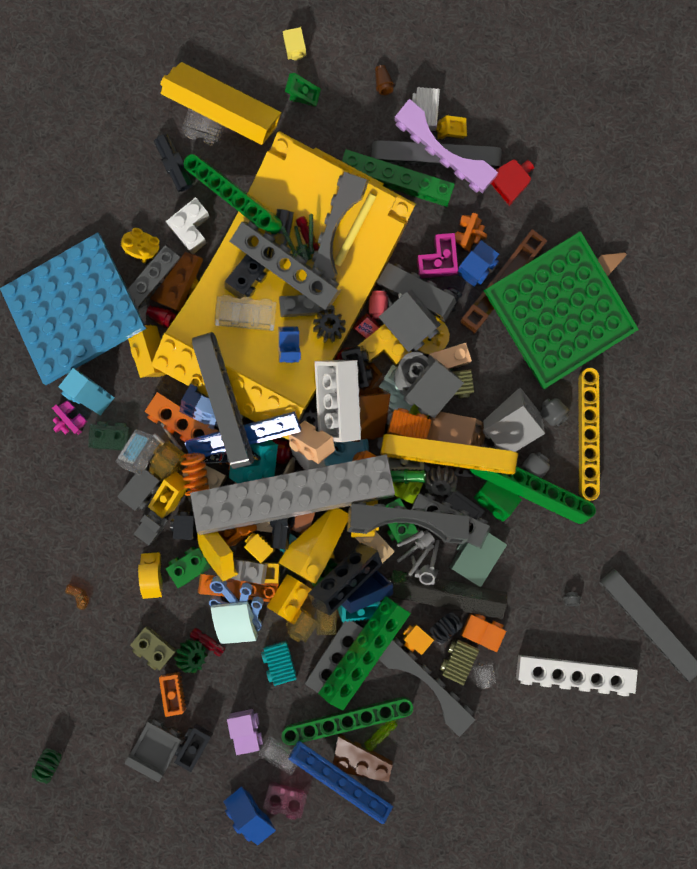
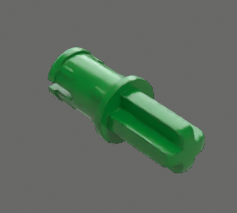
[390,469,426,484]

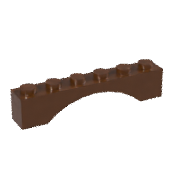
[460,229,547,334]

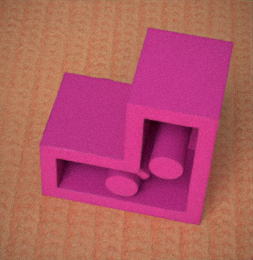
[417,233,458,278]

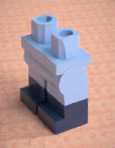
[179,384,218,430]

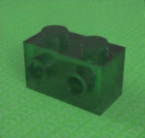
[88,421,132,451]

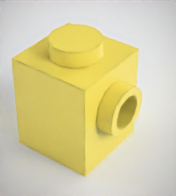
[283,27,306,60]

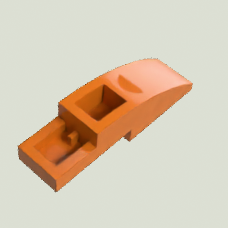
[198,574,279,602]

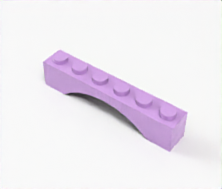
[395,99,498,194]

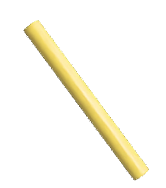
[334,193,377,266]

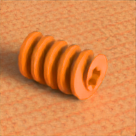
[180,453,209,496]

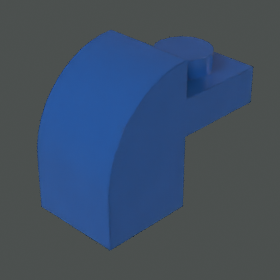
[278,326,301,363]

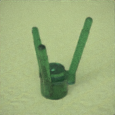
[281,214,314,260]

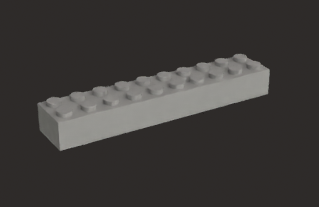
[190,455,395,535]

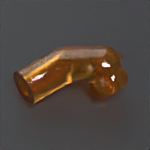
[65,584,89,610]

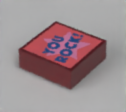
[353,313,380,339]

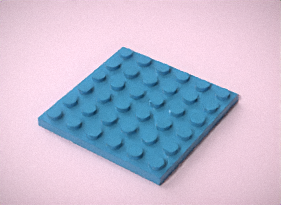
[0,232,147,385]

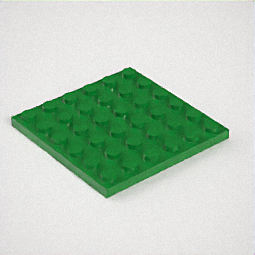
[483,231,639,389]

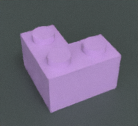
[227,709,263,755]

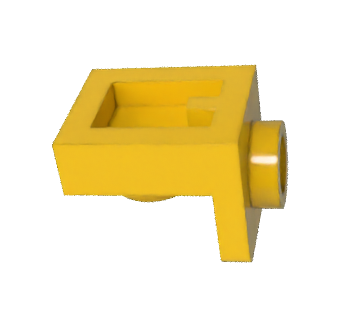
[436,115,467,139]

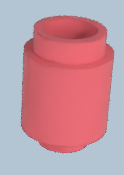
[369,291,388,319]

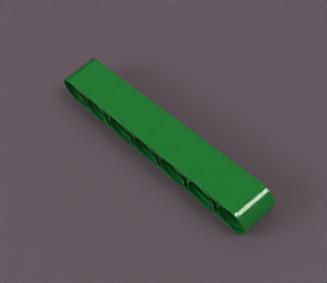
[184,154,282,234]
[470,467,596,524]
[282,697,413,745]

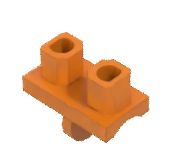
[455,213,488,252]

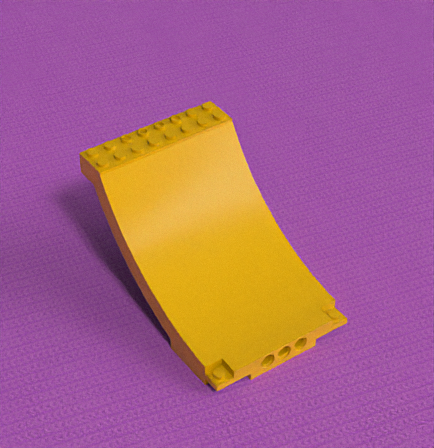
[151,131,416,440]

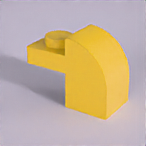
[138,552,163,599]

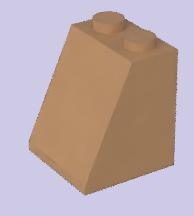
[427,412,485,447]

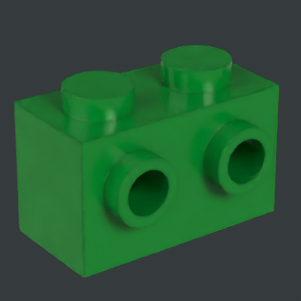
[473,480,522,522]
[386,498,418,543]
[166,547,212,588]

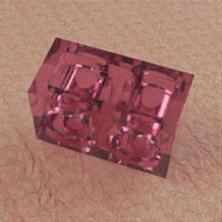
[263,781,308,820]

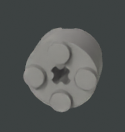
[394,352,429,395]

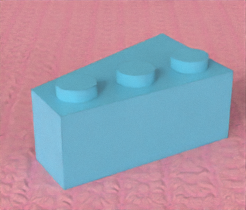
[59,368,115,415]

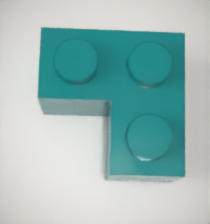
[229,440,278,483]

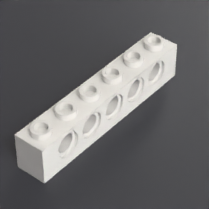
[516,655,638,696]

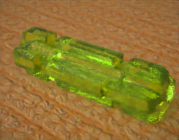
[365,720,397,751]

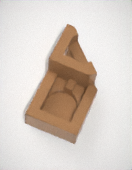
[598,252,627,276]

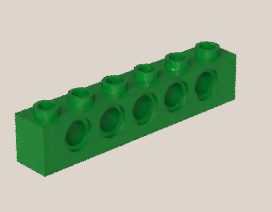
[342,149,455,207]
[318,596,411,710]

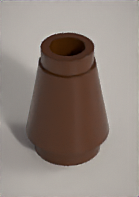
[375,65,394,95]

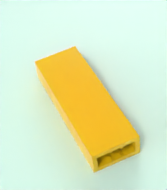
[161,62,282,145]

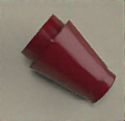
[146,306,176,328]

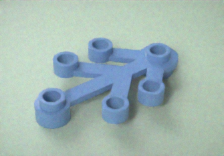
[209,575,264,632]

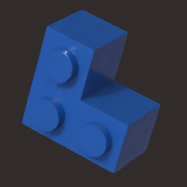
[457,240,499,287]
[223,787,276,845]

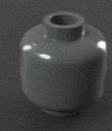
[540,398,569,427]
[521,452,550,478]

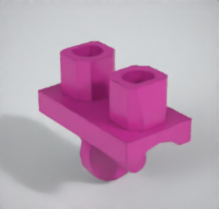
[52,400,87,435]

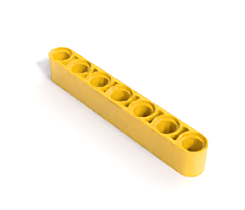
[578,368,600,501]
[380,434,518,474]

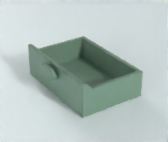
[449,533,507,587]

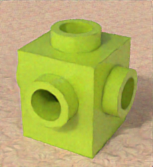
[393,482,423,504]

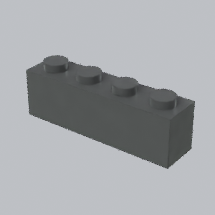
[377,262,456,322]

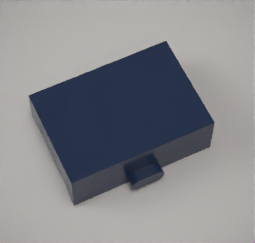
[342,570,393,614]

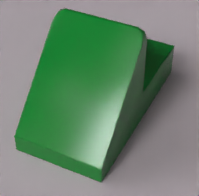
[285,73,321,107]

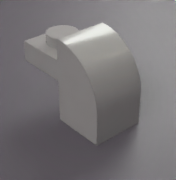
[231,558,267,584]

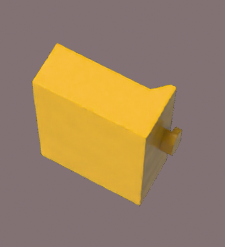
[128,325,166,378]
[197,532,238,582]

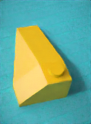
[278,508,348,584]

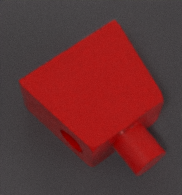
[491,159,534,206]

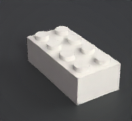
[314,360,361,442]

